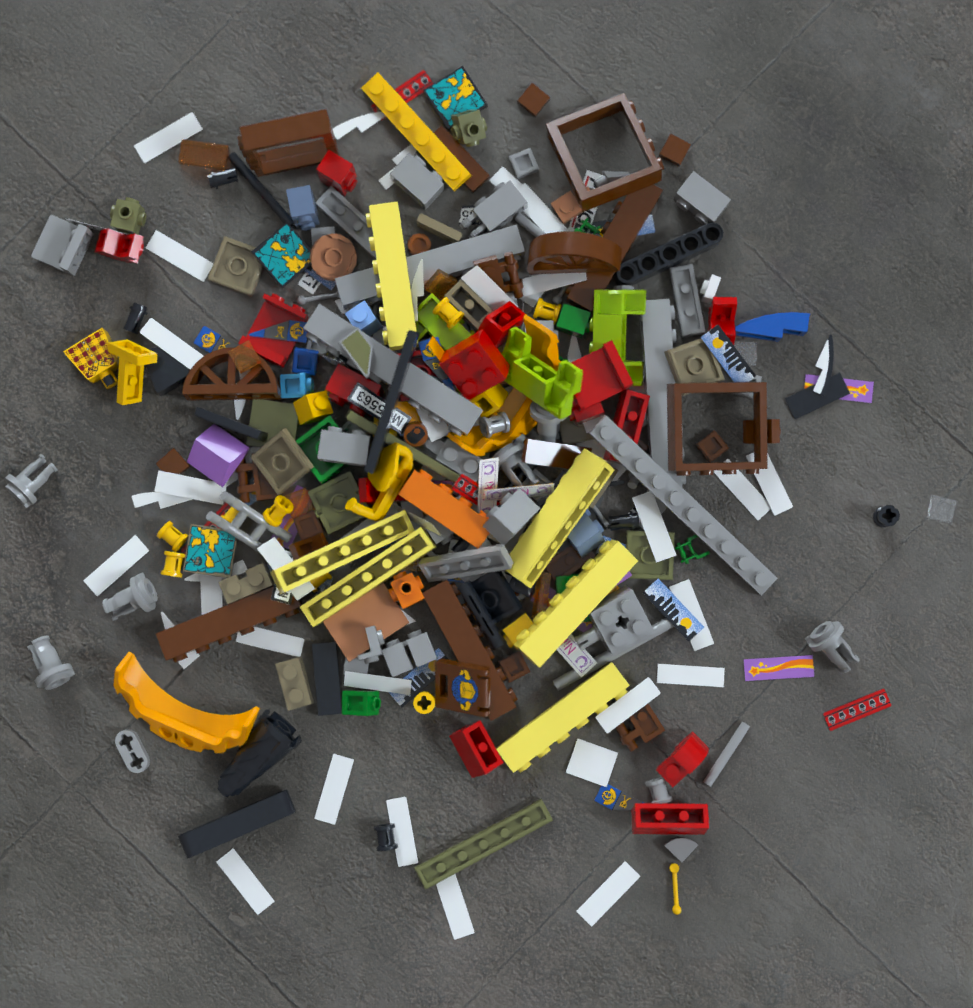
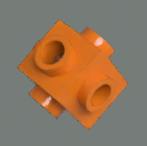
[388,571,424,610]

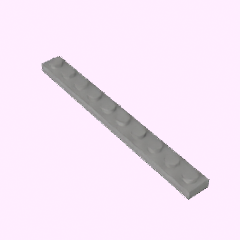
[589,415,778,596]

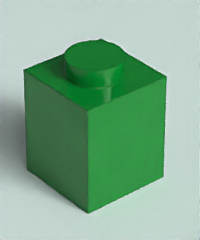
[555,304,591,339]

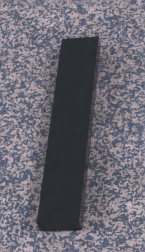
[364,330,420,474]

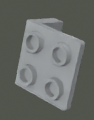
[31,215,94,276]

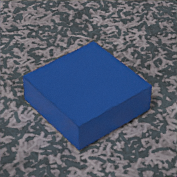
[292,347,319,376]

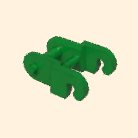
[574,218,601,235]
[674,535,710,564]

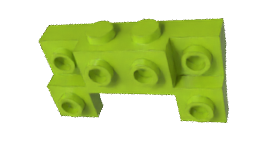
[589,289,646,386]
[415,293,475,395]
[501,326,583,420]

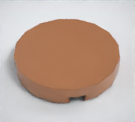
[309,233,357,281]

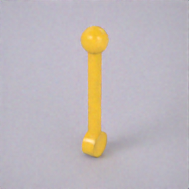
[669,863,681,915]

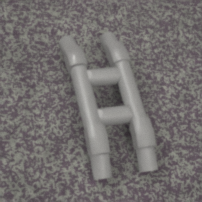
[206,491,293,553]

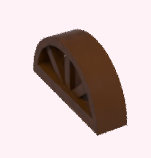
[527,231,622,275]
[182,347,282,401]

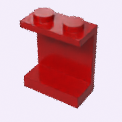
[238,293,309,368]
[571,340,633,412]

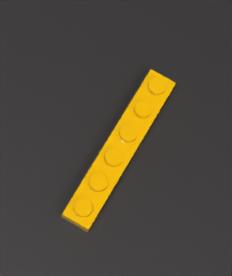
[361,72,472,192]

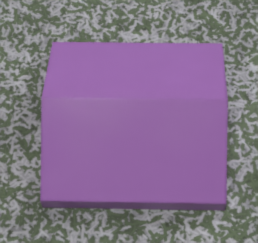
[187,424,250,488]

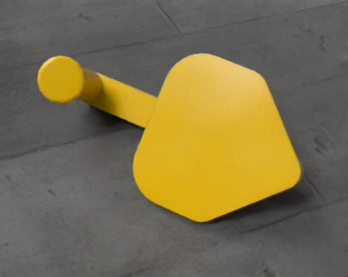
[345,442,413,521]

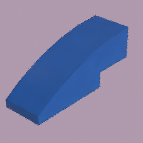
[735,312,810,342]

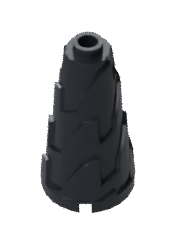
[218,709,302,797]

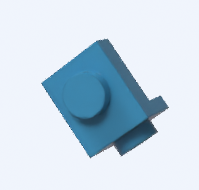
[280,372,314,399]

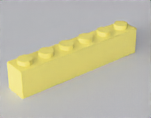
[366,201,419,351]
[505,448,614,588]
[270,510,415,594]
[300,527,436,627]
[514,539,638,668]
[496,662,630,773]

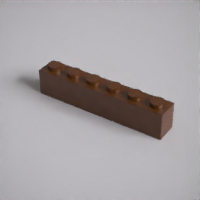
[565,184,663,316]
[422,580,518,721]
[156,586,303,663]

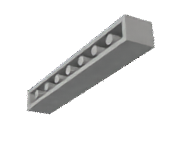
[335,224,525,310]
[640,299,686,487]
[303,304,483,437]

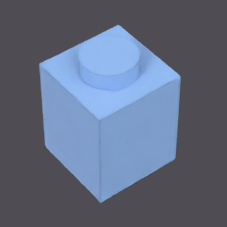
[345,300,383,336]

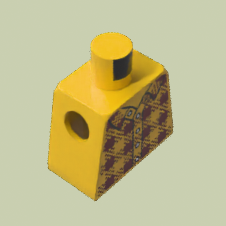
[63,328,119,389]

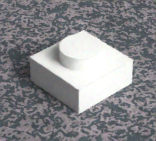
[700,274,721,304]

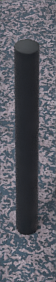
[228,152,294,227]

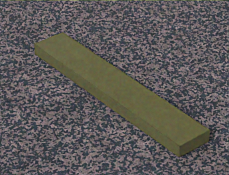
[345,409,460,483]
[414,798,553,890]

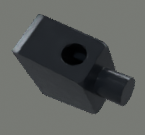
[146,347,199,396]

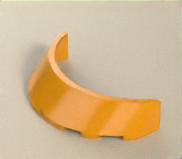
[447,314,562,456]
[113,652,260,753]

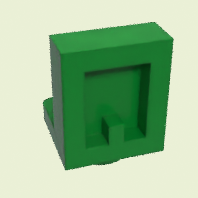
[342,690,381,716]

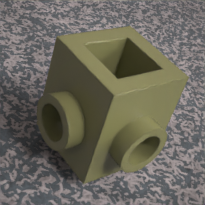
[451,109,487,147]
[110,197,147,235]

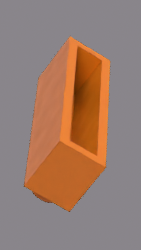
[398,469,489,548]

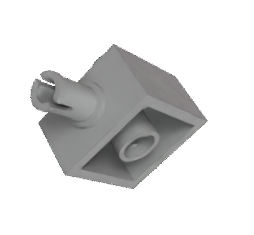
[574,585,654,655]

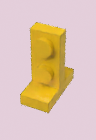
[108,339,157,405]

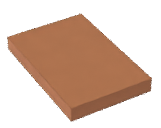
[323,583,409,662]

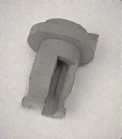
[530,401,567,443]
[492,443,540,487]
[5,454,57,508]
[103,572,158,621]
[805,621,859,673]
[27,636,75,690]

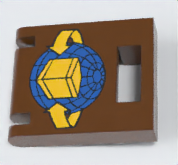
[435,658,490,717]

